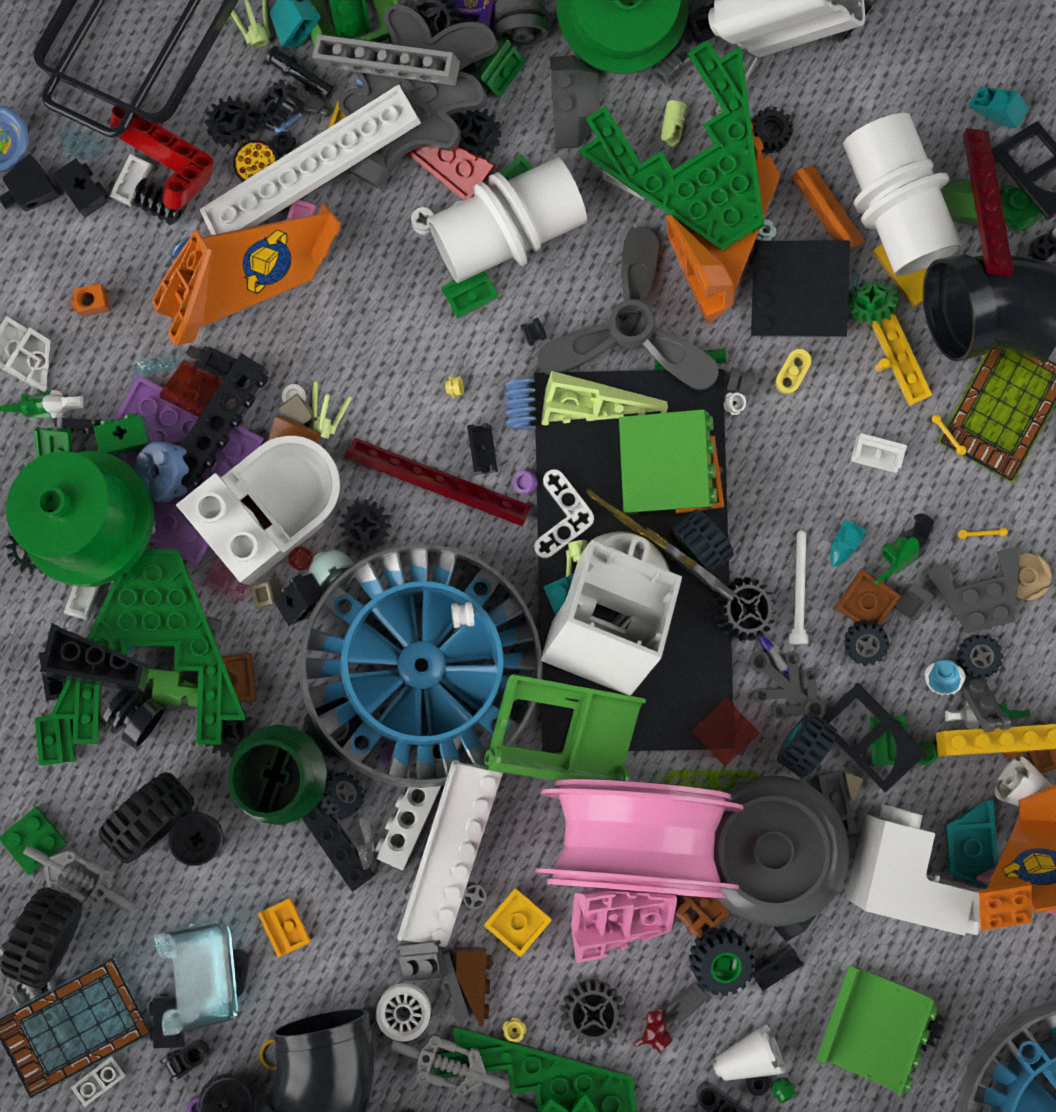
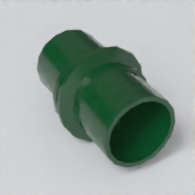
[227,724,327,825]

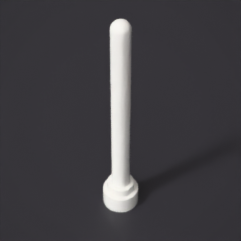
[789,530,809,645]

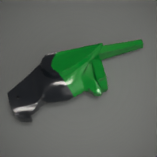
[874,514,934,585]

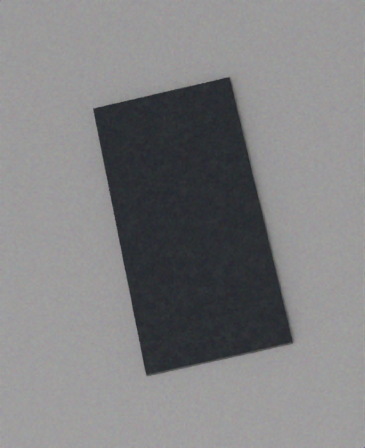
[534,369,735,753]

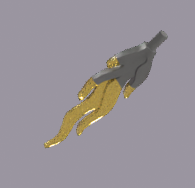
[586,489,737,601]

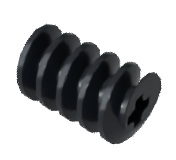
[133,178,188,225]

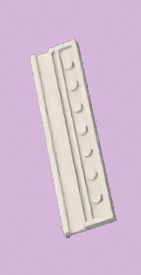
[398,760,503,947]

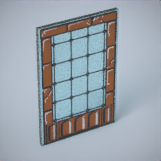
[0,956,150,1100]

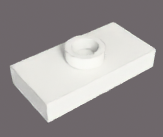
[109,154,153,207]
[64,585,101,621]

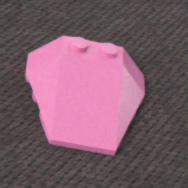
[571,888,677,963]

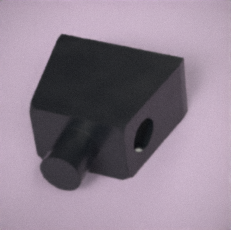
[0,154,60,212]

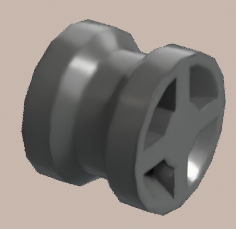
[461,882,487,909]

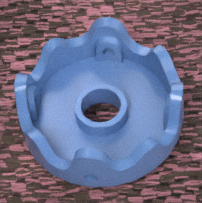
[135,441,189,502]

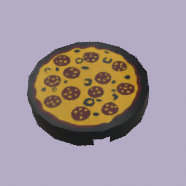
[233,140,279,182]

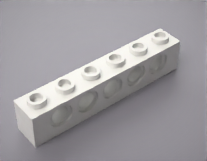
[375,733,461,871]

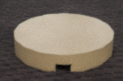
[1017,553,1052,600]

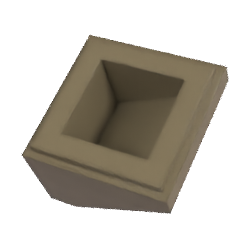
[279,393,313,425]
[251,579,282,609]
[842,772,863,801]

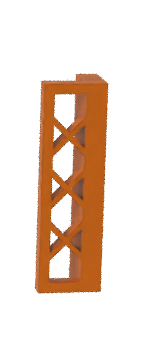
[792,164,865,252]

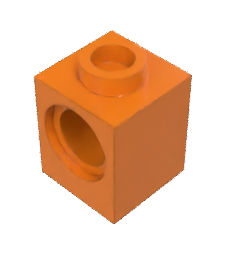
[71,283,111,317]

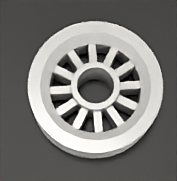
[376,983,431,1041]

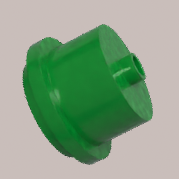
[556,0,689,74]
[6,451,154,587]

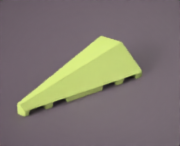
[541,371,668,425]

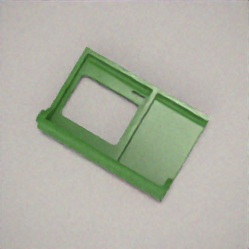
[484,674,646,782]

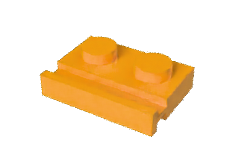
[258,897,311,958]

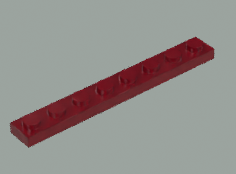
[963,128,1014,277]
[345,438,531,526]

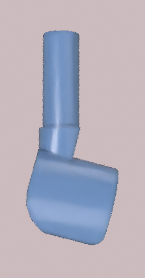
[271,112,302,135]

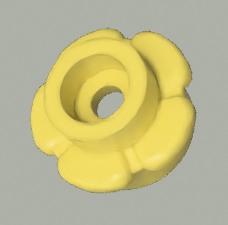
[445,375,464,398]
[502,1018,526,1042]

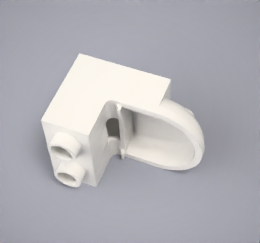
[176,436,340,585]
[540,531,682,696]
[846,804,982,936]

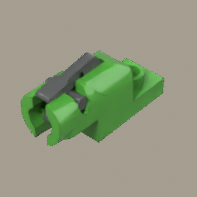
[146,668,198,711]

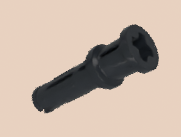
[265,45,334,99]

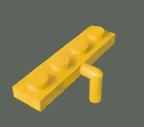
[872,314,932,406]

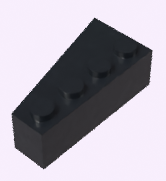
[40,623,149,693]

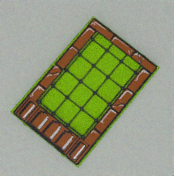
[937,350,1056,483]

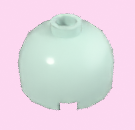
[308,550,355,593]

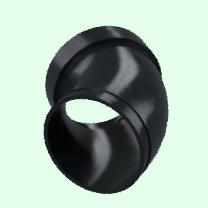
[923,254,1056,364]
[251,1009,374,1112]

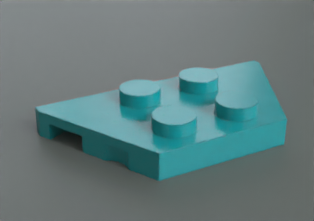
[945,799,998,889]

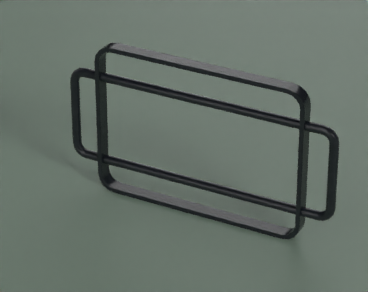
[34,0,238,138]

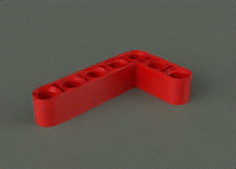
[110,106,213,210]

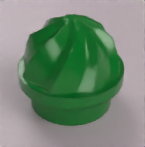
[772,1078,797,1104]

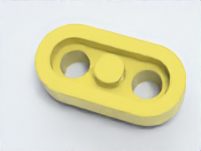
[775,349,811,394]

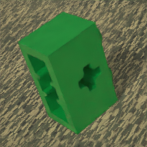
[94,413,151,456]

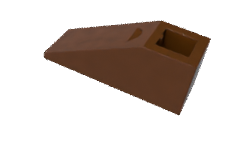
[456,947,491,1026]

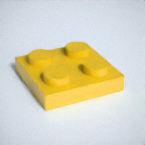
[484,887,552,957]

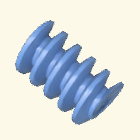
[505,379,536,430]

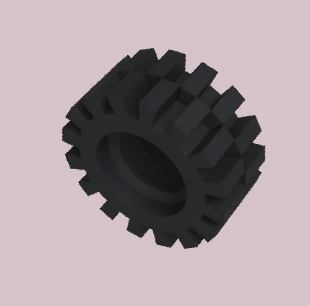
[752,107,793,153]

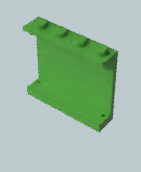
[619,410,717,515]
[816,965,939,1097]

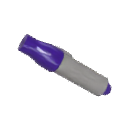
[756,635,789,673]

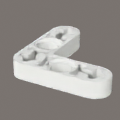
[534,470,594,559]

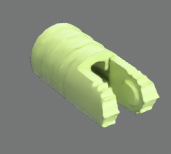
[661,100,687,148]

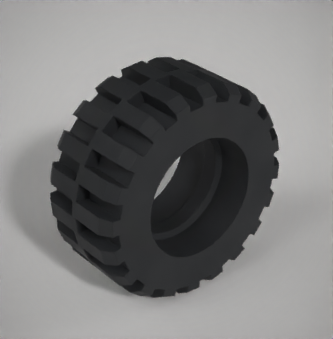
[99,772,195,864]
[1,887,82,989]

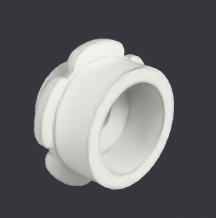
[723,392,746,415]

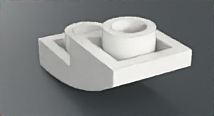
[70,1056,126,1107]

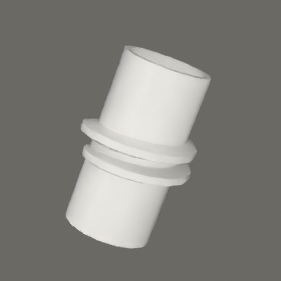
[843,113,963,276]
[427,157,587,283]

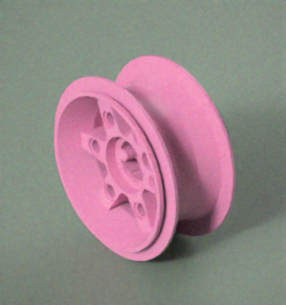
[535,779,743,899]

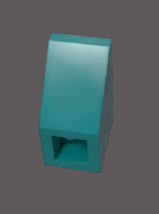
[968,86,1029,128]

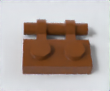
[674,895,730,939]

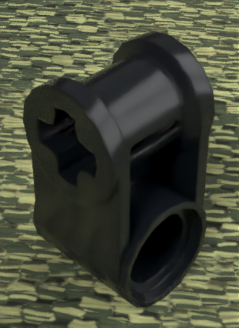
[160,1039,210,1082]

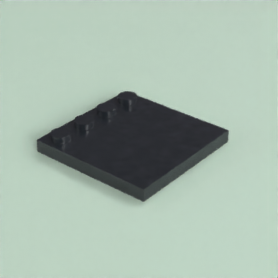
[751,240,850,337]

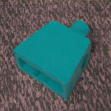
[270,0,321,47]

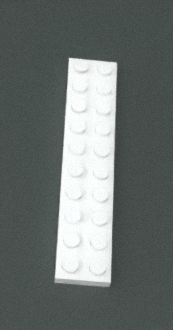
[199,84,421,235]

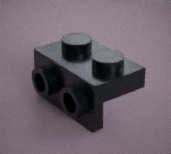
[149,994,185,1049]

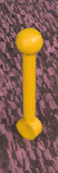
[932,414,966,456]
[958,527,1008,539]

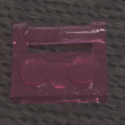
[203,554,247,601]

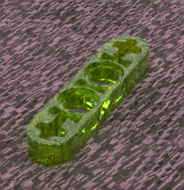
[666,770,760,792]

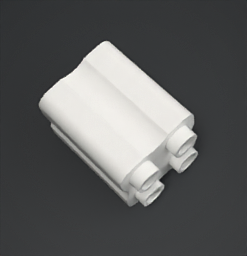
[708,0,865,57]

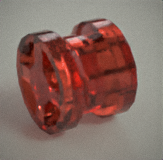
[288,546,314,571]

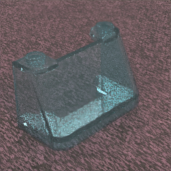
[154,922,238,1035]

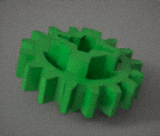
[848,280,899,325]

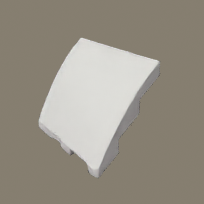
[0,316,51,392]

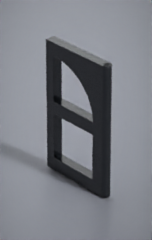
[992,121,1056,220]
[822,682,927,793]

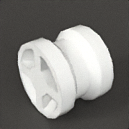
[411,207,434,235]
[451,601,474,628]

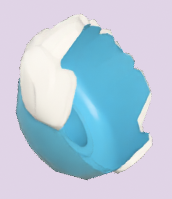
[924,659,966,695]

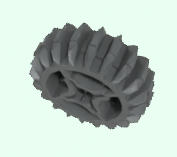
[560,979,626,1047]

